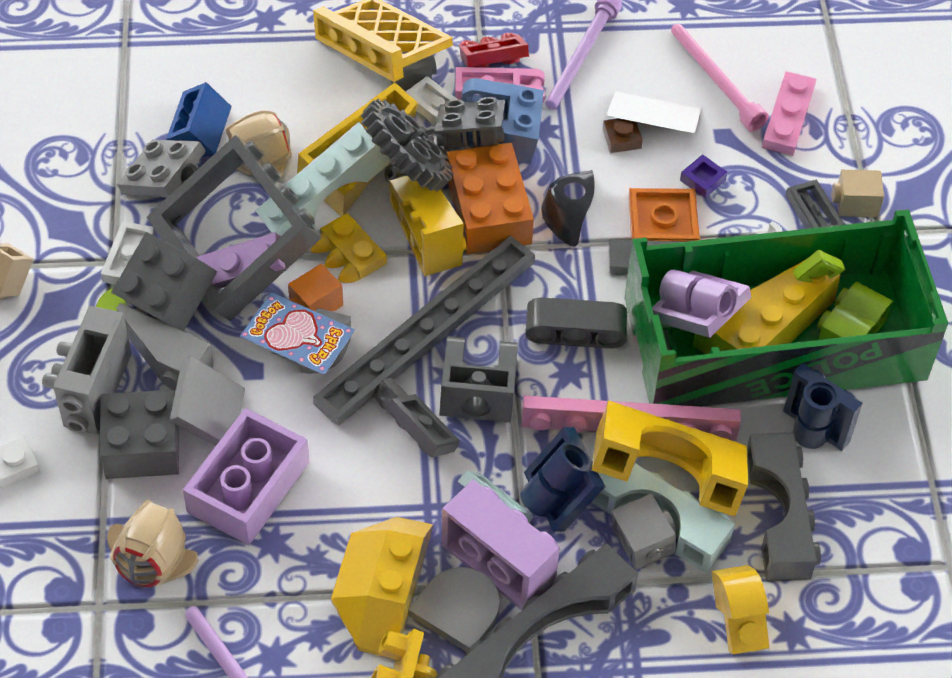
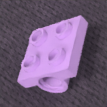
[652,270,751,338]

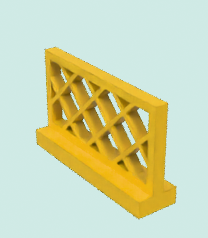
[313,0,453,82]

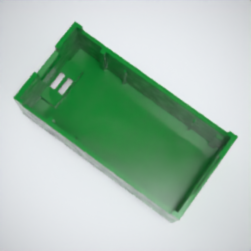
[624,209,949,407]

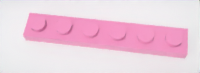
[521,396,741,441]

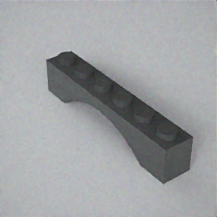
[436,543,638,678]

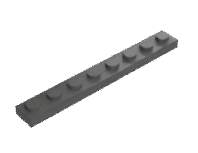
[313,236,535,426]

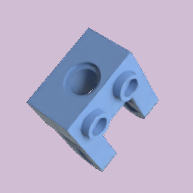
[461,78,544,164]

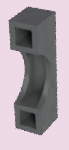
[747,432,821,581]

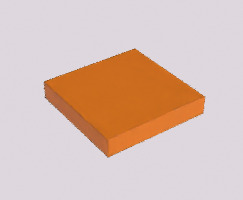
[628,188,700,242]

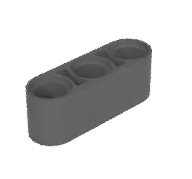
[525,297,628,349]

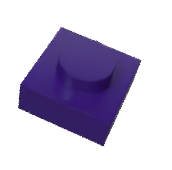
[680,154,728,198]

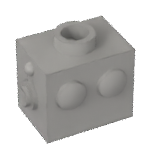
[611,493,676,570]

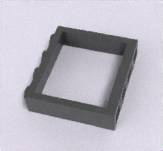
[146,135,322,321]

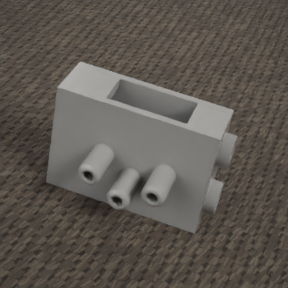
[42,306,132,434]

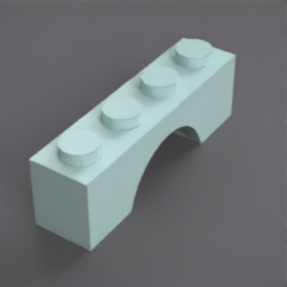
[255,122,390,236]
[591,463,735,573]

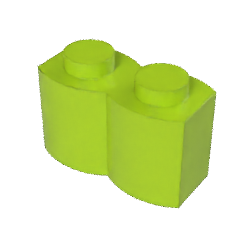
[817,282,893,340]

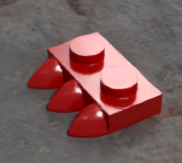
[459,33,529,68]

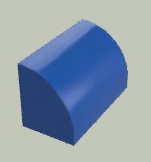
[166,82,232,157]

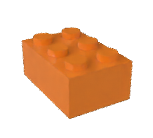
[447,142,534,254]

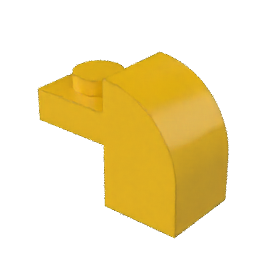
[711,565,770,655]

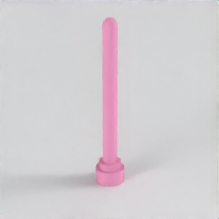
[671,24,769,132]

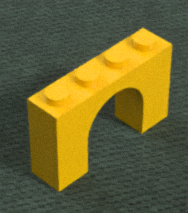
[592,400,748,517]

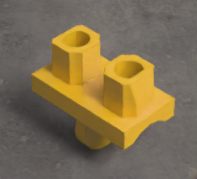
[371,629,438,678]

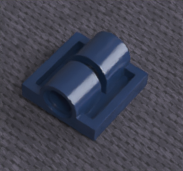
[783,363,863,451]
[520,427,606,532]

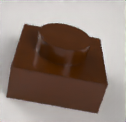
[602,118,643,153]

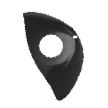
[541,170,595,247]

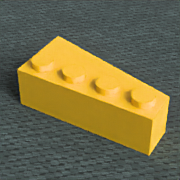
[297,82,418,216]
[693,260,840,354]

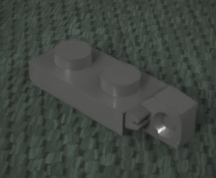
[373,378,460,458]

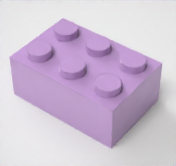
[183,408,310,545]
[442,479,560,611]

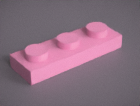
[762,71,817,156]

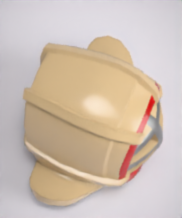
[226,110,292,180]
[107,500,199,588]

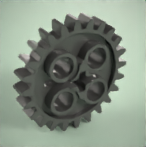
[361,99,454,192]

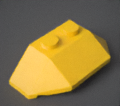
[331,517,433,657]

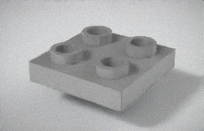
[116,140,206,197]

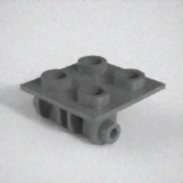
[434,97,505,149]

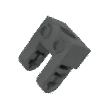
[439,336,518,422]

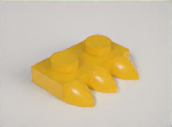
[311,213,387,283]

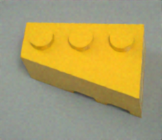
[389,176,467,277]

